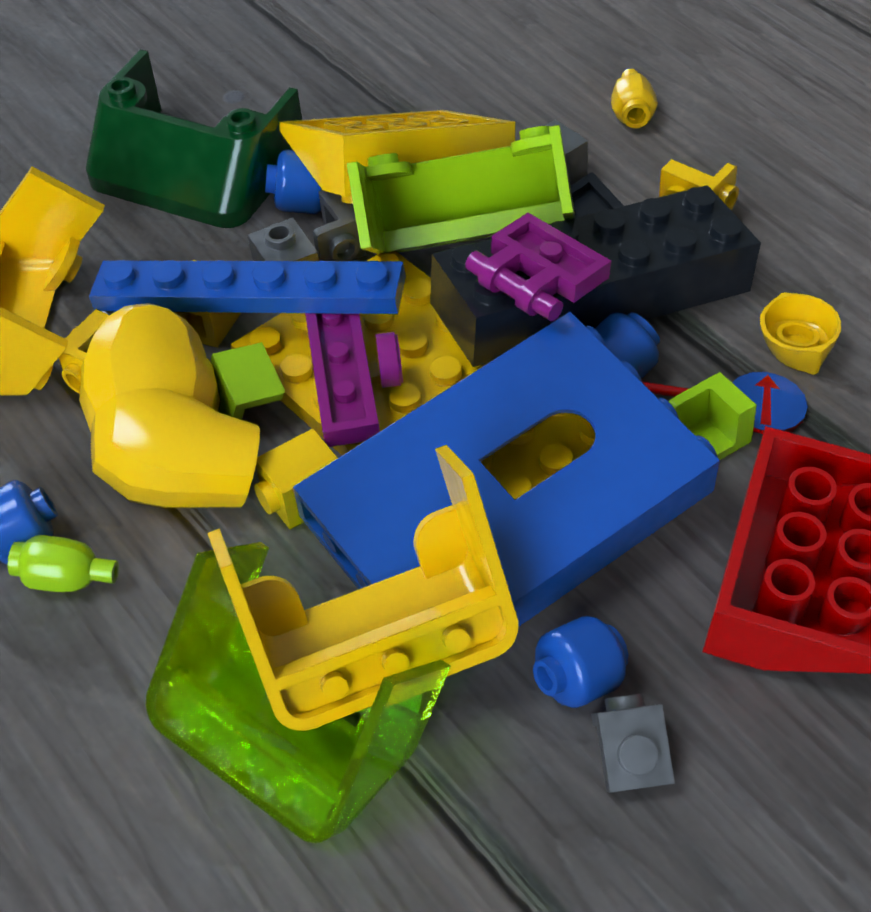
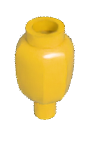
[611,69,658,128]

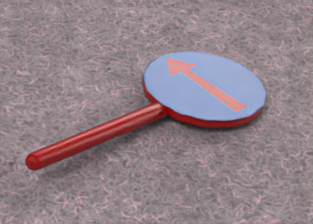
[642,372,808,434]

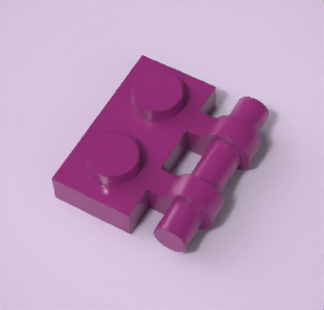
[465,213,611,321]

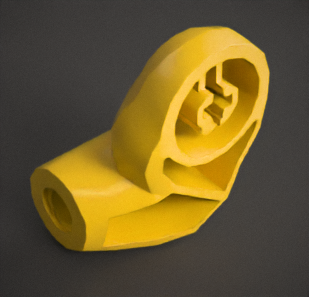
[79,303,260,508]

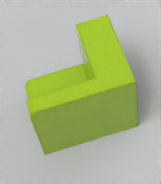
[211,342,285,420]
[668,372,757,460]

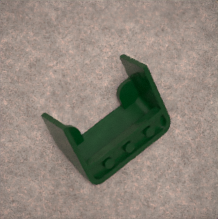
[86,49,302,228]

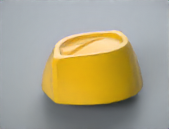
[760,292,841,375]

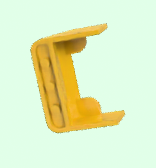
[0,166,105,396]
[208,445,519,731]

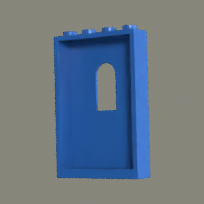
[293,312,720,685]

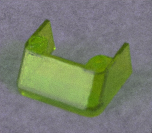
[146,542,451,843]

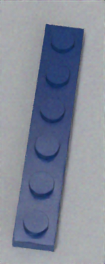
[89,260,406,314]

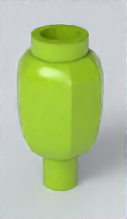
[7,535,119,592]

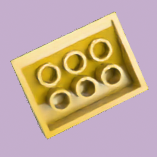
[279,110,515,204]

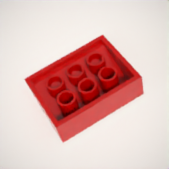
[702,426,871,674]

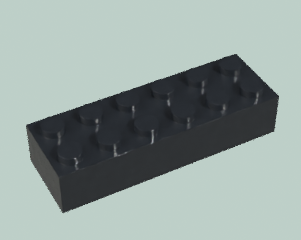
[430,185,761,367]

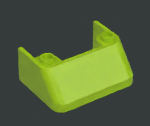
[347,125,575,254]

